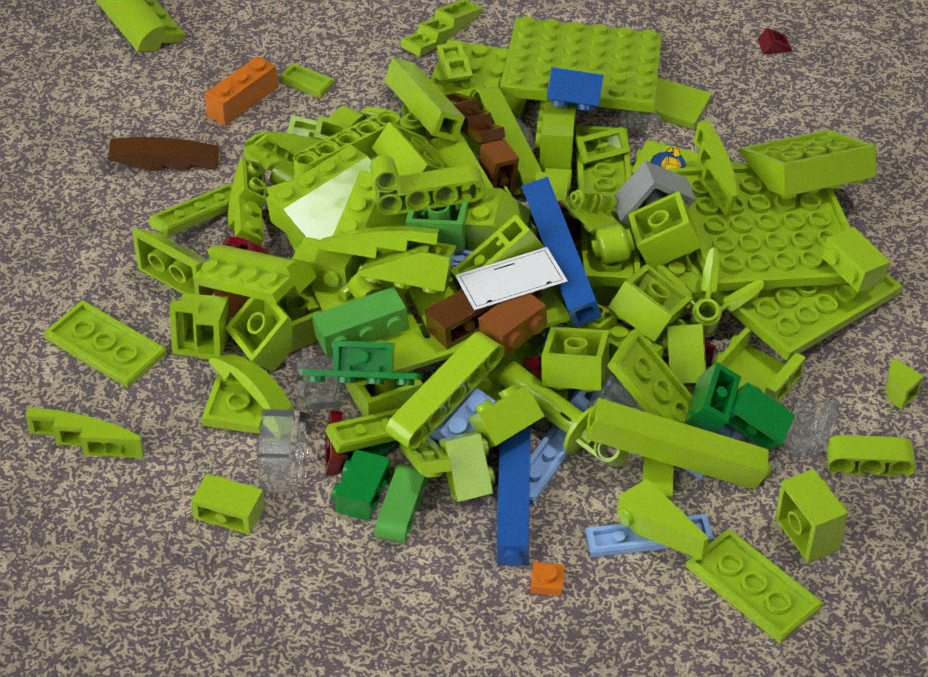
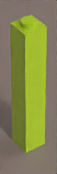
[384,57,465,142]
[586,398,771,489]

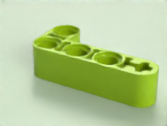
[370,155,486,216]

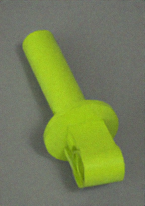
[499,361,629,467]

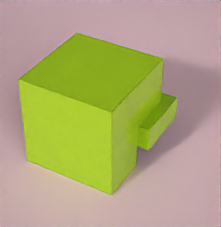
[169,293,229,359]

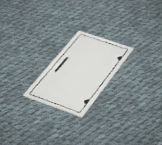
[455,247,568,310]

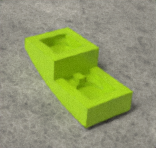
[436,42,473,82]

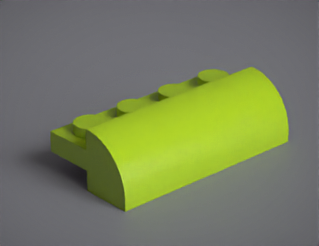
[95,0,185,52]
[193,244,316,303]

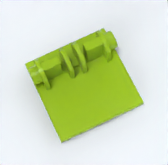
[560,189,632,235]

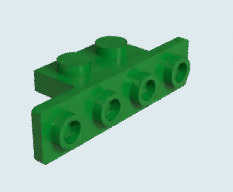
[299,341,423,385]

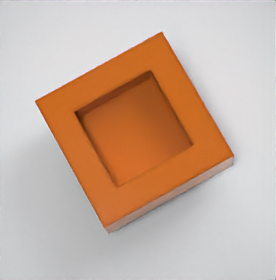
[530,562,565,596]

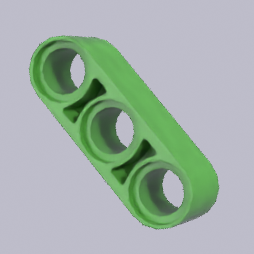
[375,464,429,544]

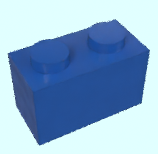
[547,67,604,112]

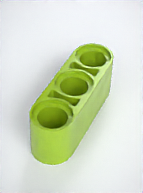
[826,435,916,477]

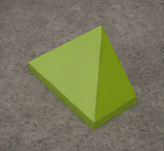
[575,127,630,164]

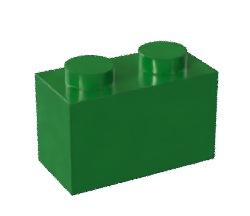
[685,362,741,433]
[727,382,796,451]
[332,450,391,521]

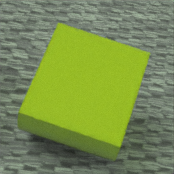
[885,358,924,410]

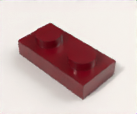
[325,410,348,475]

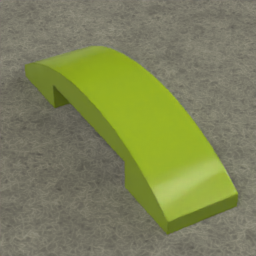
[208,354,302,439]

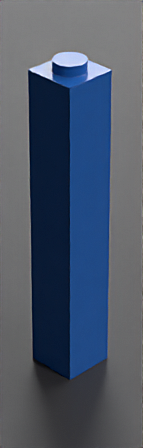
[522,176,602,328]
[497,424,532,567]

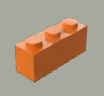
[204,56,278,126]

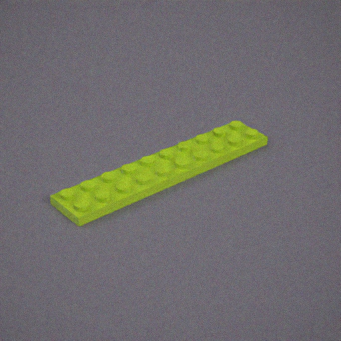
[575,125,640,288]

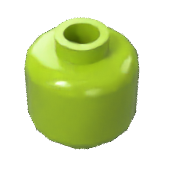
[591,224,635,264]

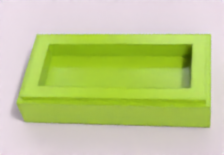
[279,63,335,98]

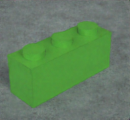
[312,287,409,358]

